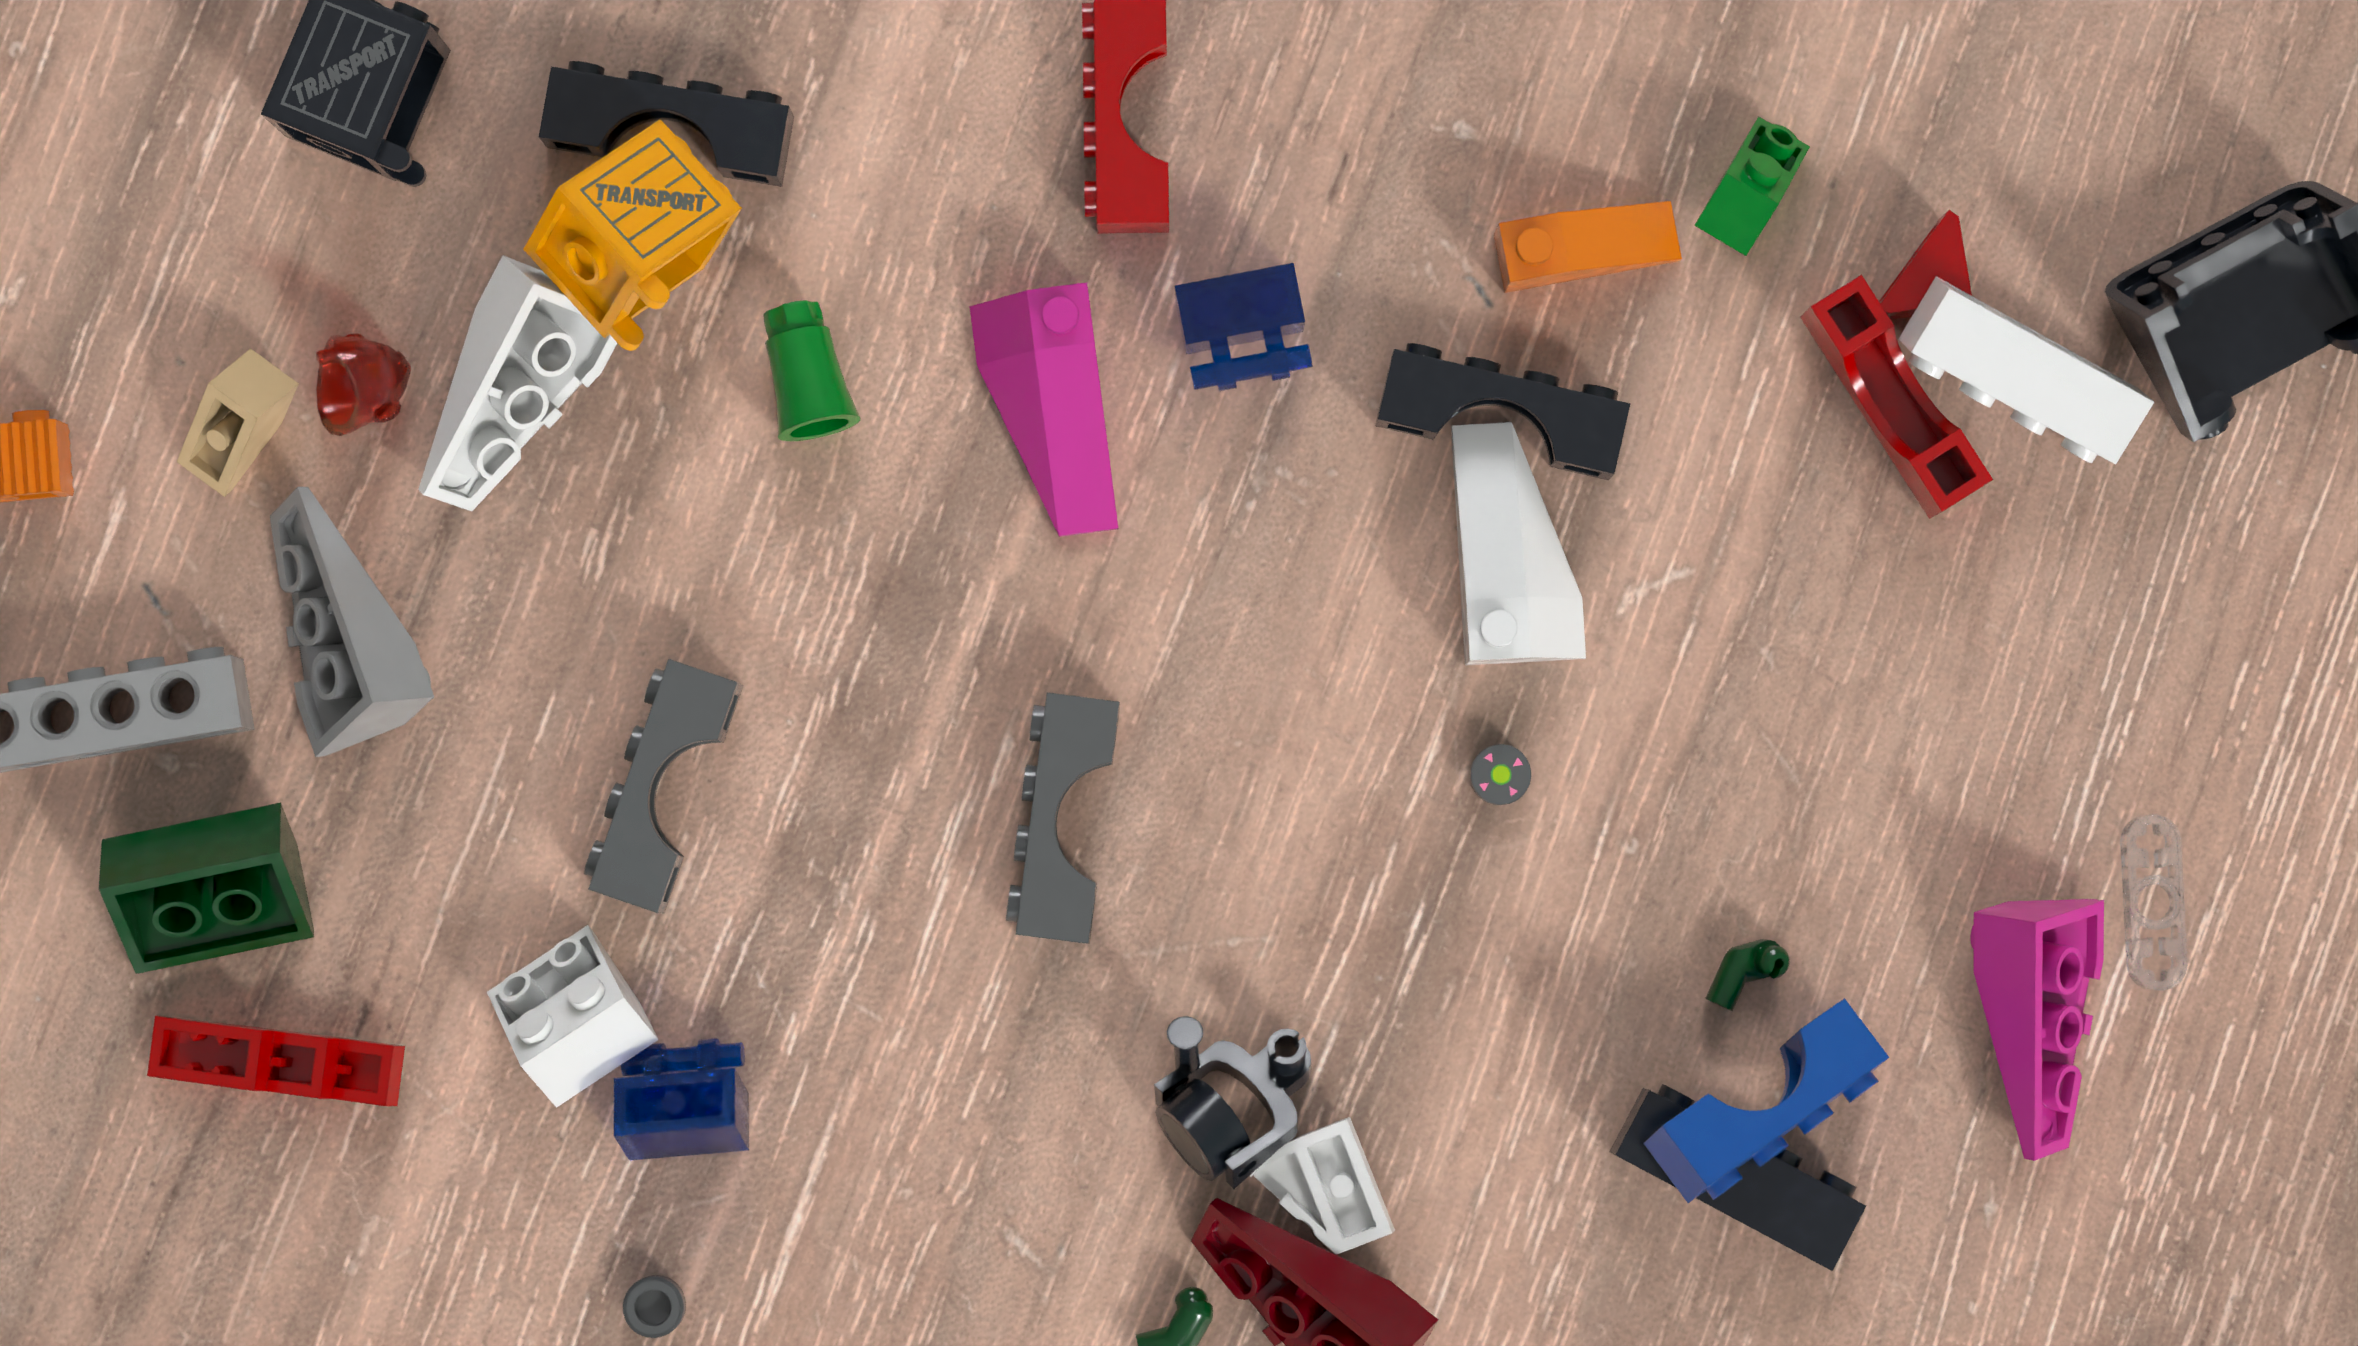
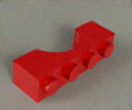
[1082,0,1169,234]
[1800,274,1993,519]

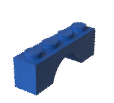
[1643,998,1889,1203]

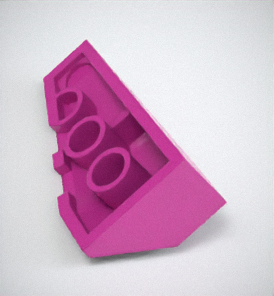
[970,282,1119,537]
[1970,899,2104,1161]

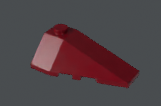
[1191,1198,1439,1346]

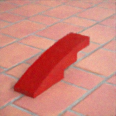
[147,1016,405,1106]

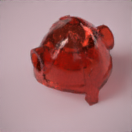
[316,333,411,436]

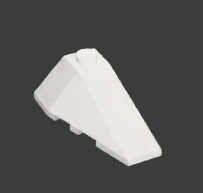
[418,255,617,511]
[1451,422,1586,665]

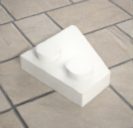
[1250,1117,1395,1255]

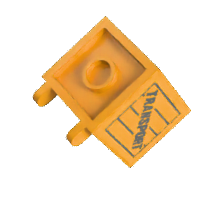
[523,119,742,351]

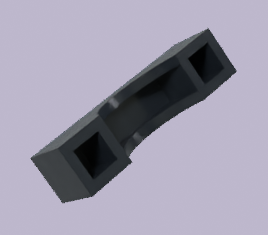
[539,61,794,187]
[1375,343,1630,481]

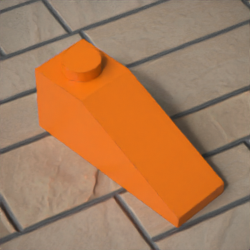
[1494,201,1682,293]

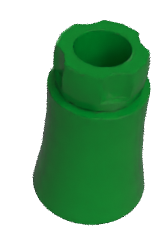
[763,300,861,441]

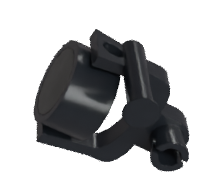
[1154,1016,1311,1189]

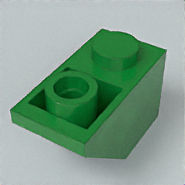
[1694,116,1810,256]

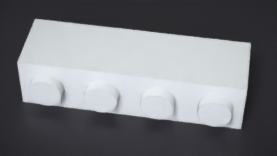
[1898,276,2154,465]

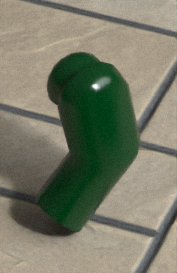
[1705,939,1790,1011]
[1136,1287,1213,1346]

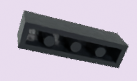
[1609,1084,1866,1271]

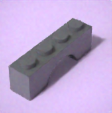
[584,659,743,914]
[1006,692,1120,944]

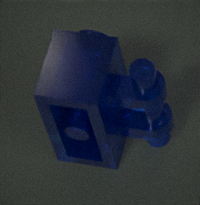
[1174,263,1313,391]
[614,1038,749,1161]

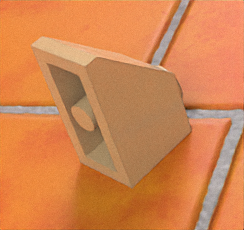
[177,348,299,497]

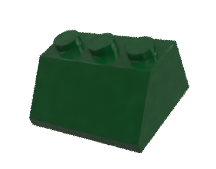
[99,802,314,974]

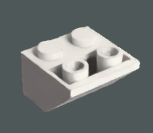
[487,925,658,1108]

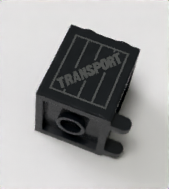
[261,0,451,187]

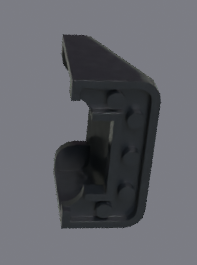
[2105,181,2358,442]

